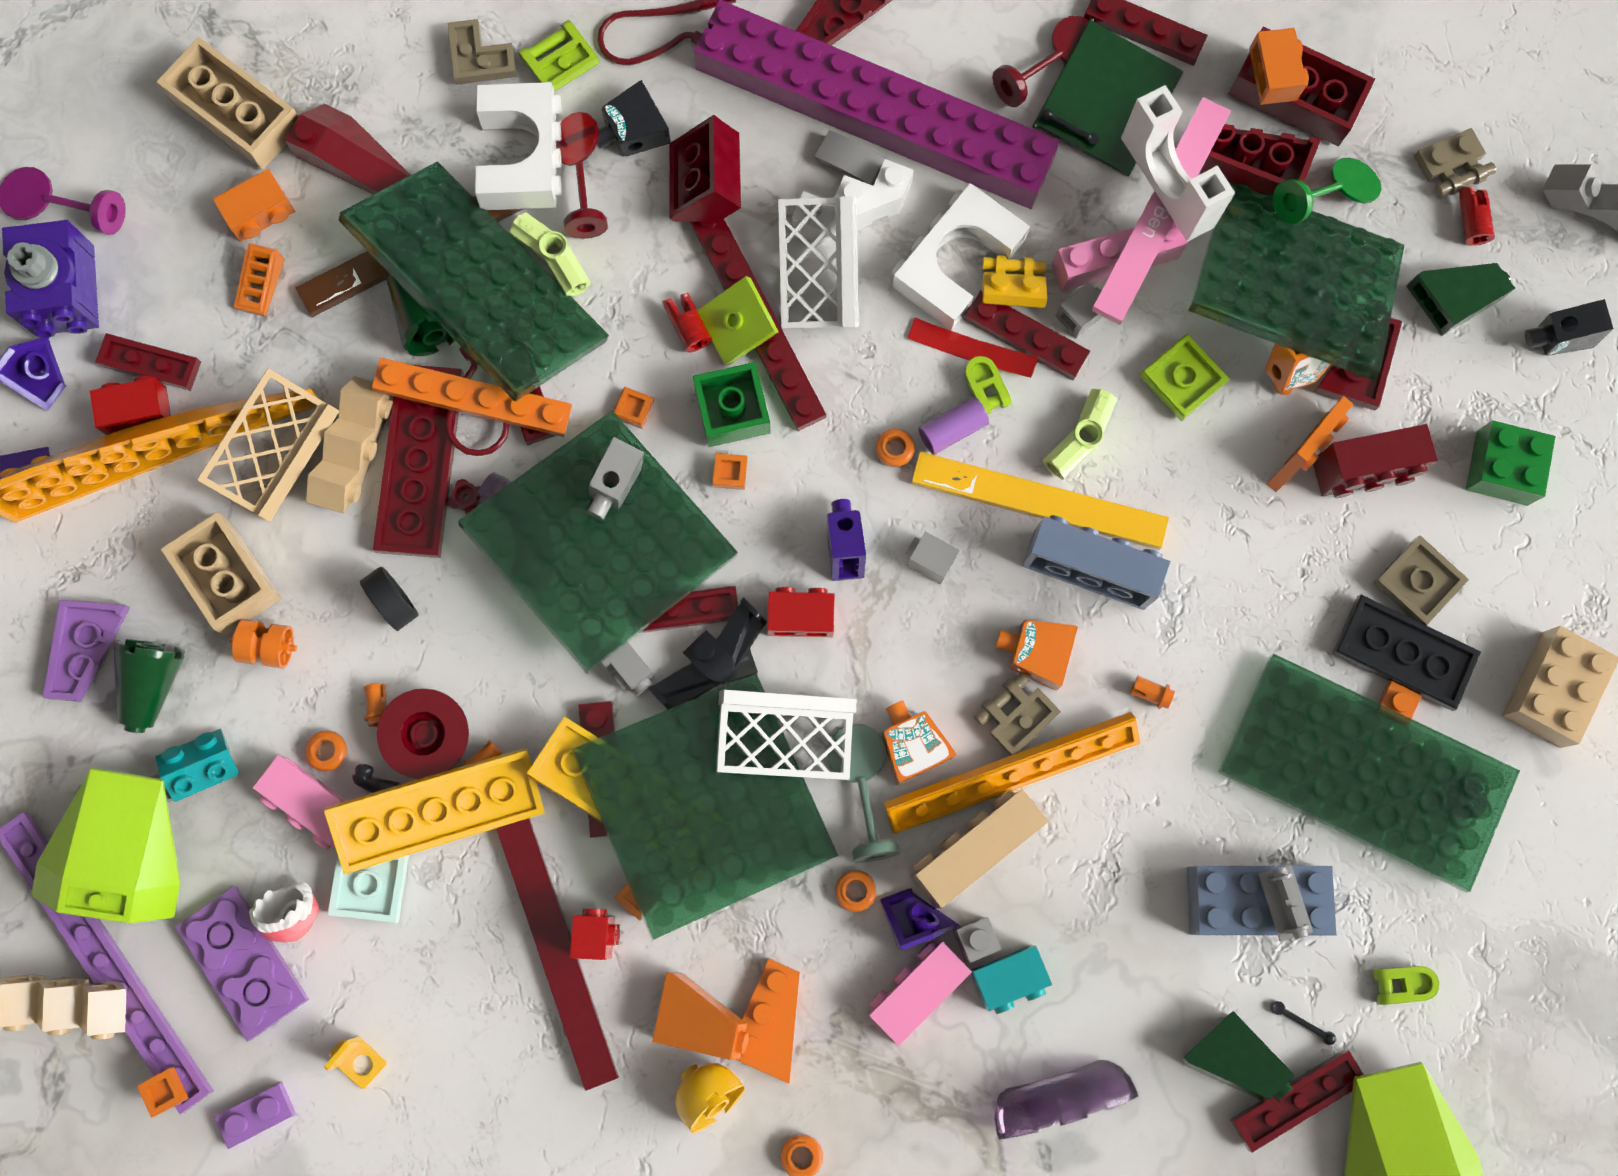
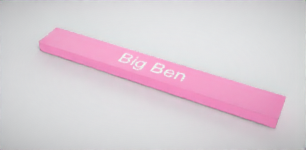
[1091,97,1231,325]

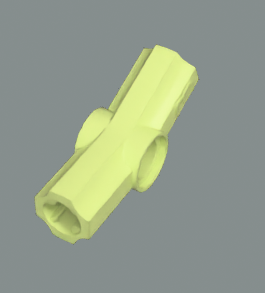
[509,212,591,297]
[1043,388,1117,480]

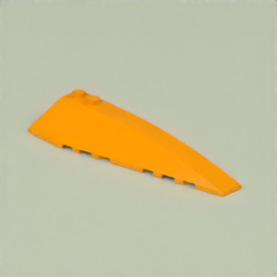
[0,389,320,523]

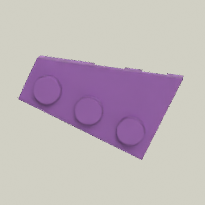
[42,600,130,702]

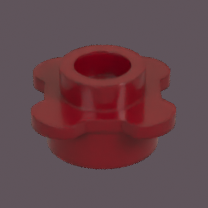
[448,479,486,516]

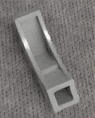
[1542,164,1618,231]

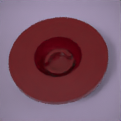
[377,689,469,779]

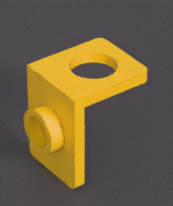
[323,1036,387,1089]

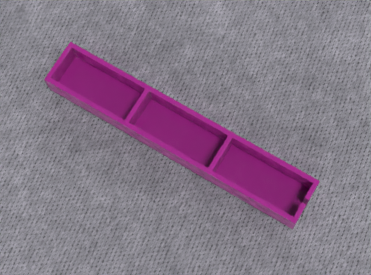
[694,0,1061,209]

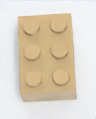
[161,512,282,636]
[1502,626,1618,748]

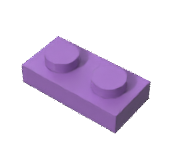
[214,1082,296,1149]

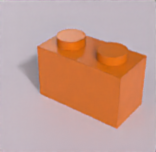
[1249,28,1309,105]
[213,168,296,242]

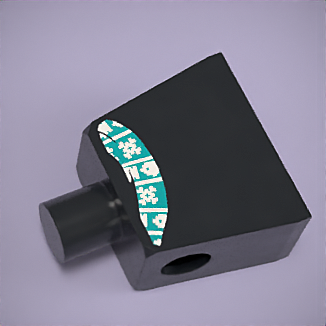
[597,80,671,157]
[1525,299,1614,356]

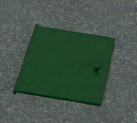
[1032,18,1184,177]

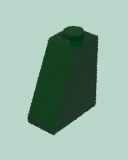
[1406,263,1515,336]
[1181,1011,1295,1102]

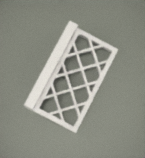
[778,196,859,328]
[716,690,857,780]

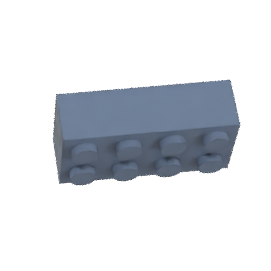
[1022,515,1170,610]
[1187,866,1337,936]

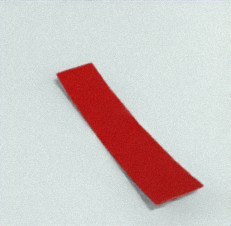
[908,318,1038,378]

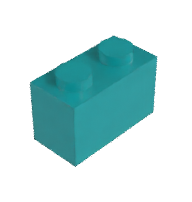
[970,945,1052,1014]

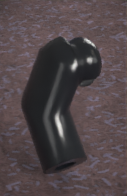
[352,764,401,793]

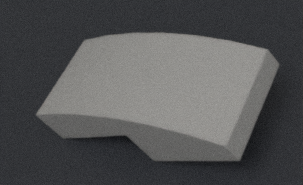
[814,130,886,186]

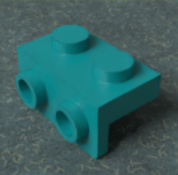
[155,729,239,802]

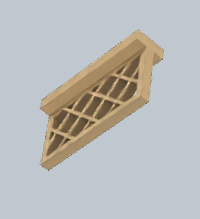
[197,368,339,522]

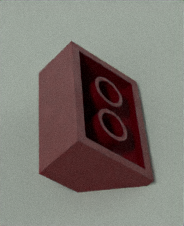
[669,115,741,222]

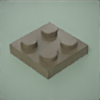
[1374,535,1469,625]

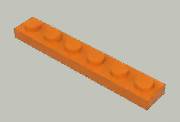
[372,357,572,437]

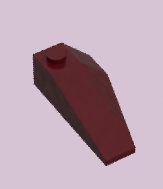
[285,104,419,209]

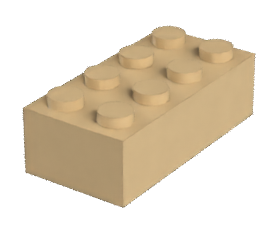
[156,37,298,171]
[910,789,1049,908]

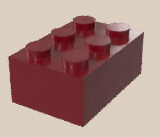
[1313,424,1438,499]

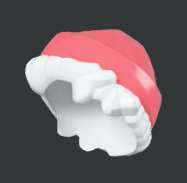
[249,882,319,943]

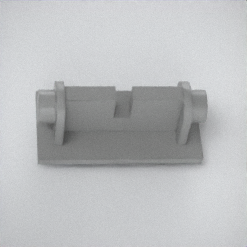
[1258,865,1313,942]

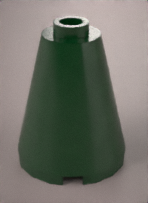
[387,265,464,356]
[113,639,185,733]

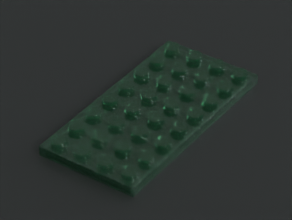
[338,161,609,402]
[1218,653,1520,892]

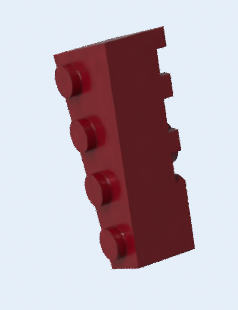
[1199,124,1321,202]

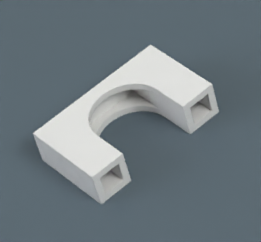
[475,82,562,210]
[1121,85,1235,242]
[892,183,1030,331]

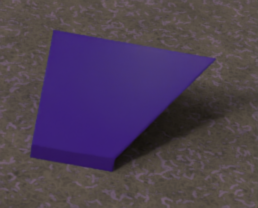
[0,338,67,411]
[880,888,960,951]

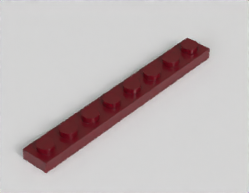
[690,219,826,431]

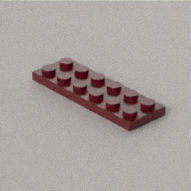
[373,365,464,558]

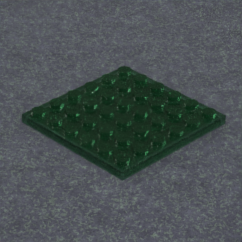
[1188,181,1405,380]
[458,410,738,674]
[572,673,838,941]

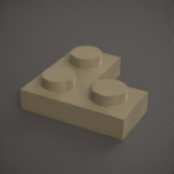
[447,19,517,85]

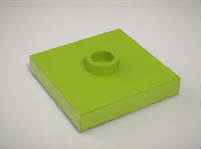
[697,276,779,365]
[1139,333,1230,422]

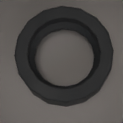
[360,567,419,631]

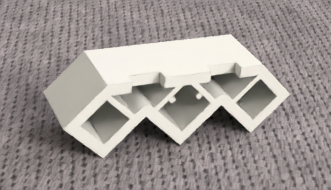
[791,159,914,245]

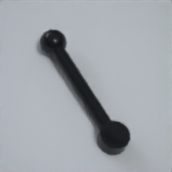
[1041,108,1099,146]
[1270,1001,1337,1045]

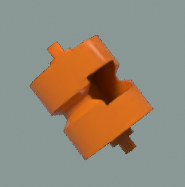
[229,620,297,669]

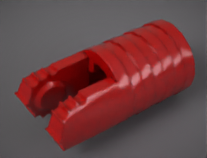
[1459,186,1495,246]
[662,292,712,353]

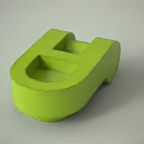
[964,356,1012,415]
[1372,966,1439,1005]

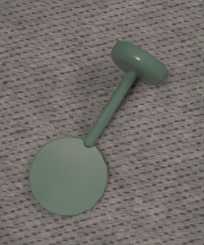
[827,724,900,863]

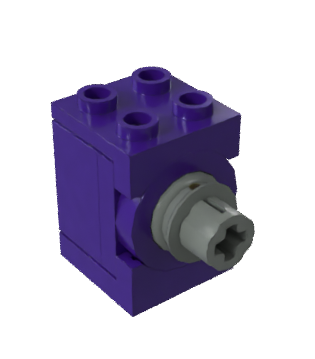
[2,220,99,338]

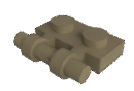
[1414,128,1496,197]
[973,672,1061,756]

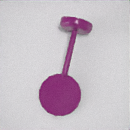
[0,167,126,235]

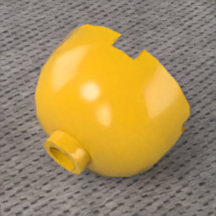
[675,1063,745,1134]

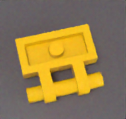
[982,255,1047,308]

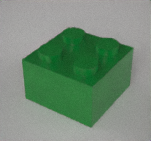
[692,362,771,448]
[1466,420,1556,506]

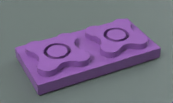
[175,887,310,1042]

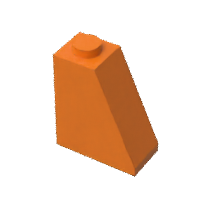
[652,972,749,1060]

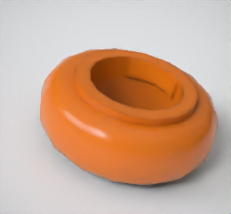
[876,429,915,467]
[305,730,347,772]
[835,870,876,912]
[780,1134,823,1176]

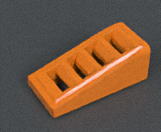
[234,243,285,317]

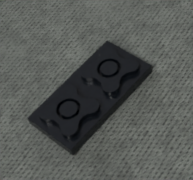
[1332,594,1481,711]

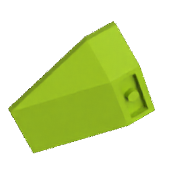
[31,767,181,924]
[1344,1062,1483,1176]

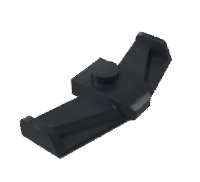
[648,597,767,713]

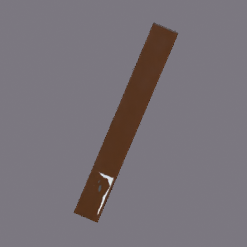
[296,196,523,318]

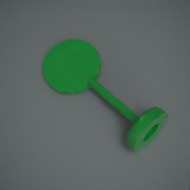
[1273,157,1382,224]

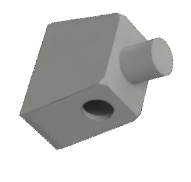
[585,437,644,521]

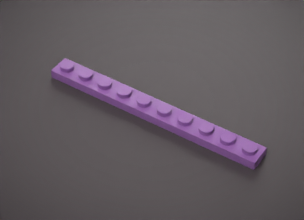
[0,812,214,1114]

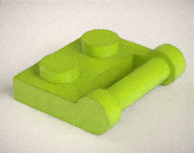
[518,19,599,92]

